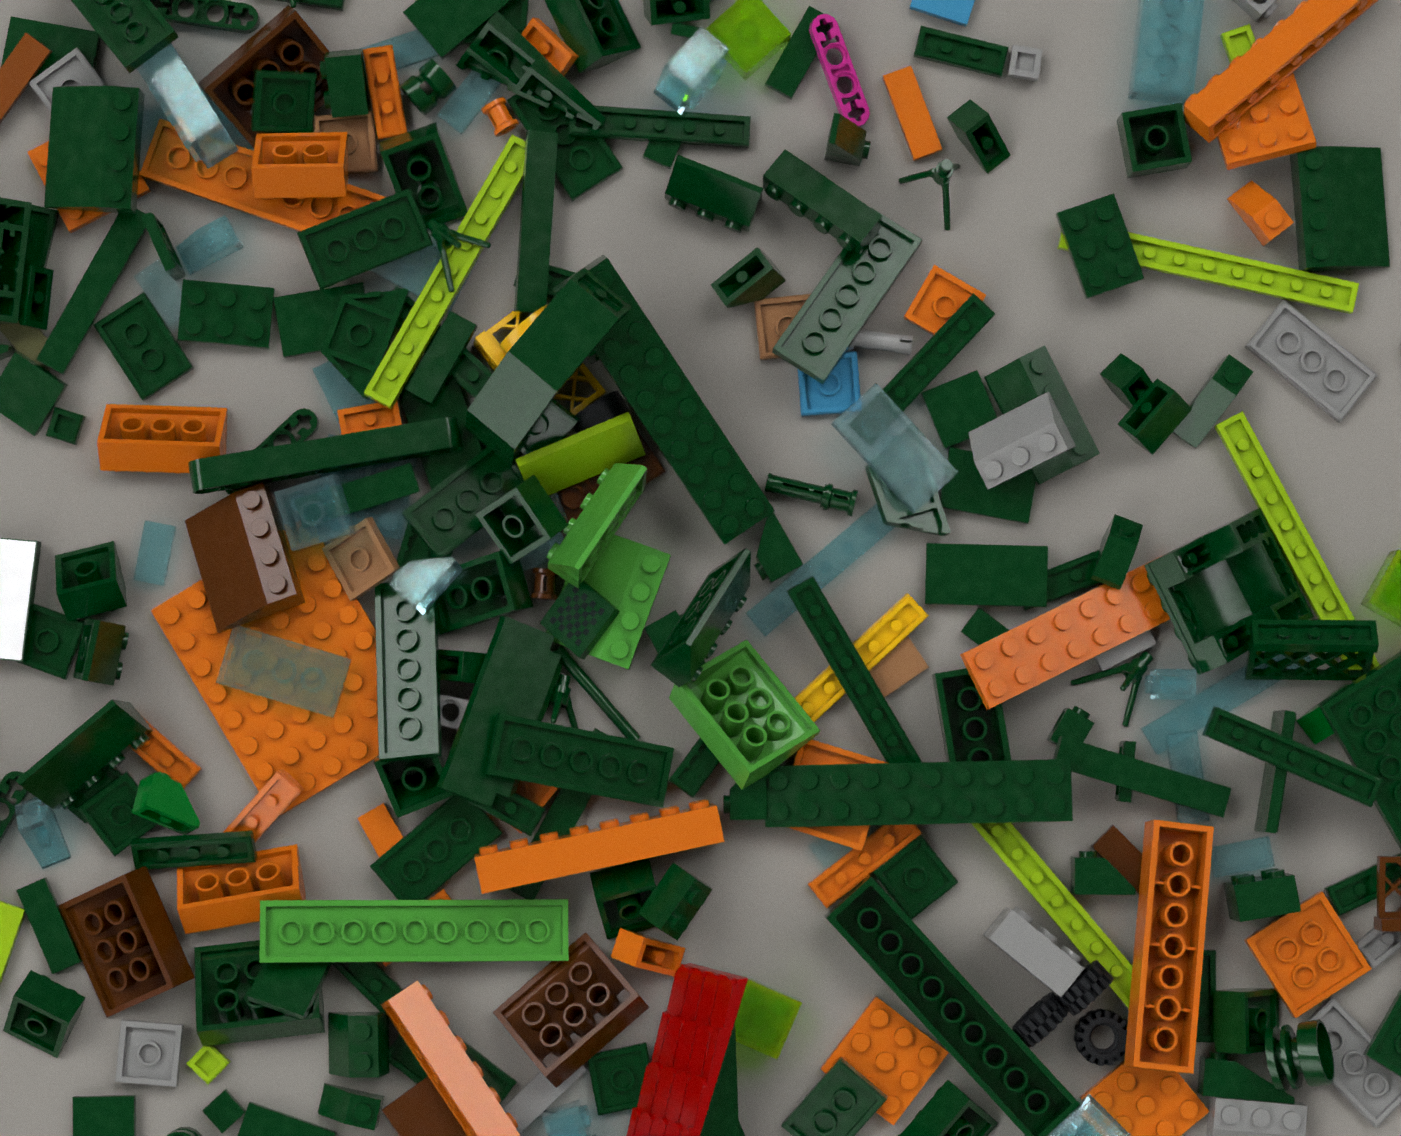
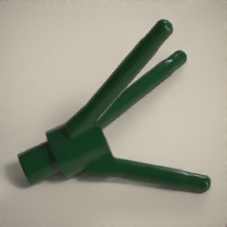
[899,159,960,230]
[427,219,491,293]
[1071,651,1153,727]
[547,674,579,729]

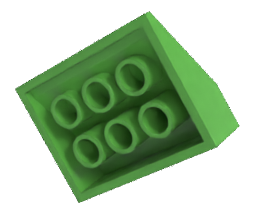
[546,463,647,588]
[546,535,671,670]
[669,639,821,790]

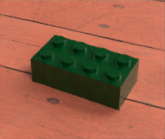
[932,668,1011,762]

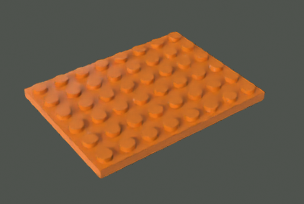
[151,520,379,817]

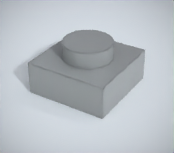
[1007,45,1043,81]

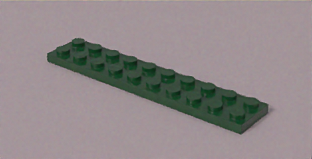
[765,759,1073,828]

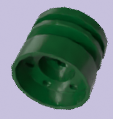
[1265,1019,1334,1092]

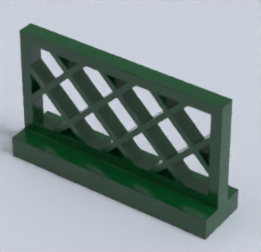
[1245,619,1379,681]

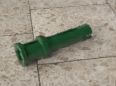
[764,473,858,517]

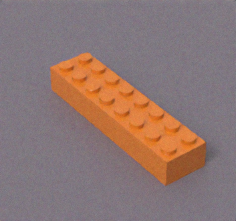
[474,799,725,894]
[1124,820,1214,1074]

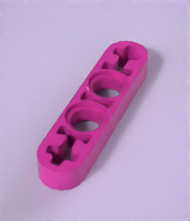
[809,14,870,126]

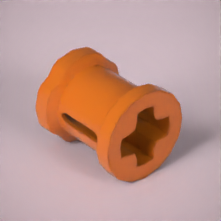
[481,97,519,137]

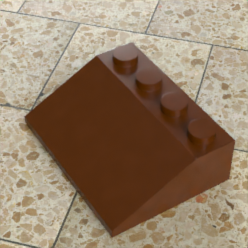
[197,5,330,148]
[185,482,305,633]
[58,866,195,1017]
[493,932,649,1088]

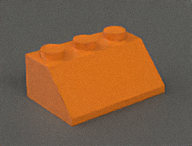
[251,132,348,199]

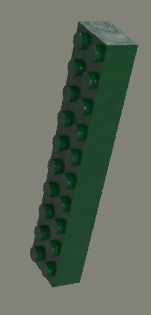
[553,255,775,545]
[825,875,1080,1136]

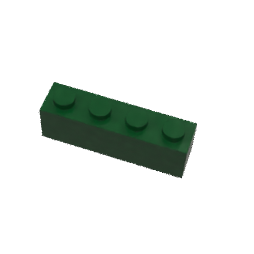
[763,149,882,255]

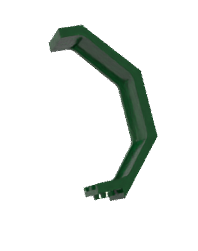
[465,268,632,467]

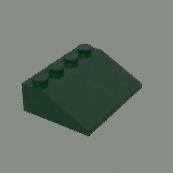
[44,86,145,214]
[1290,146,1390,272]
[650,548,751,687]
[15,699,153,810]
[194,940,325,1046]

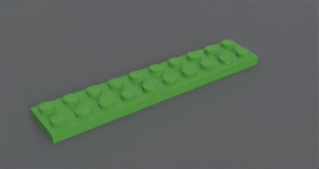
[259,899,569,963]

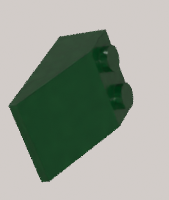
[379,122,468,229]
[424,551,533,634]

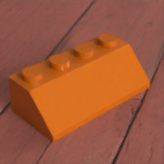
[97,404,228,474]
[177,844,306,934]

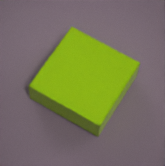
[1220,24,1256,63]
[186,1045,231,1085]

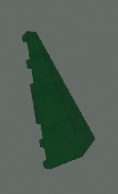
[456,11,606,130]

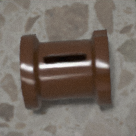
[531,568,558,600]

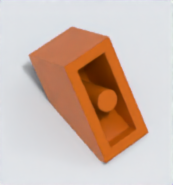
[1227,180,1294,247]
[611,928,686,977]

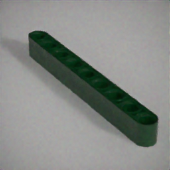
[188,417,463,494]

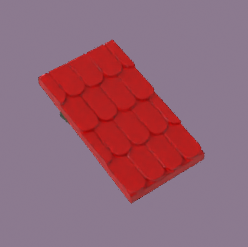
[626,963,748,1136]

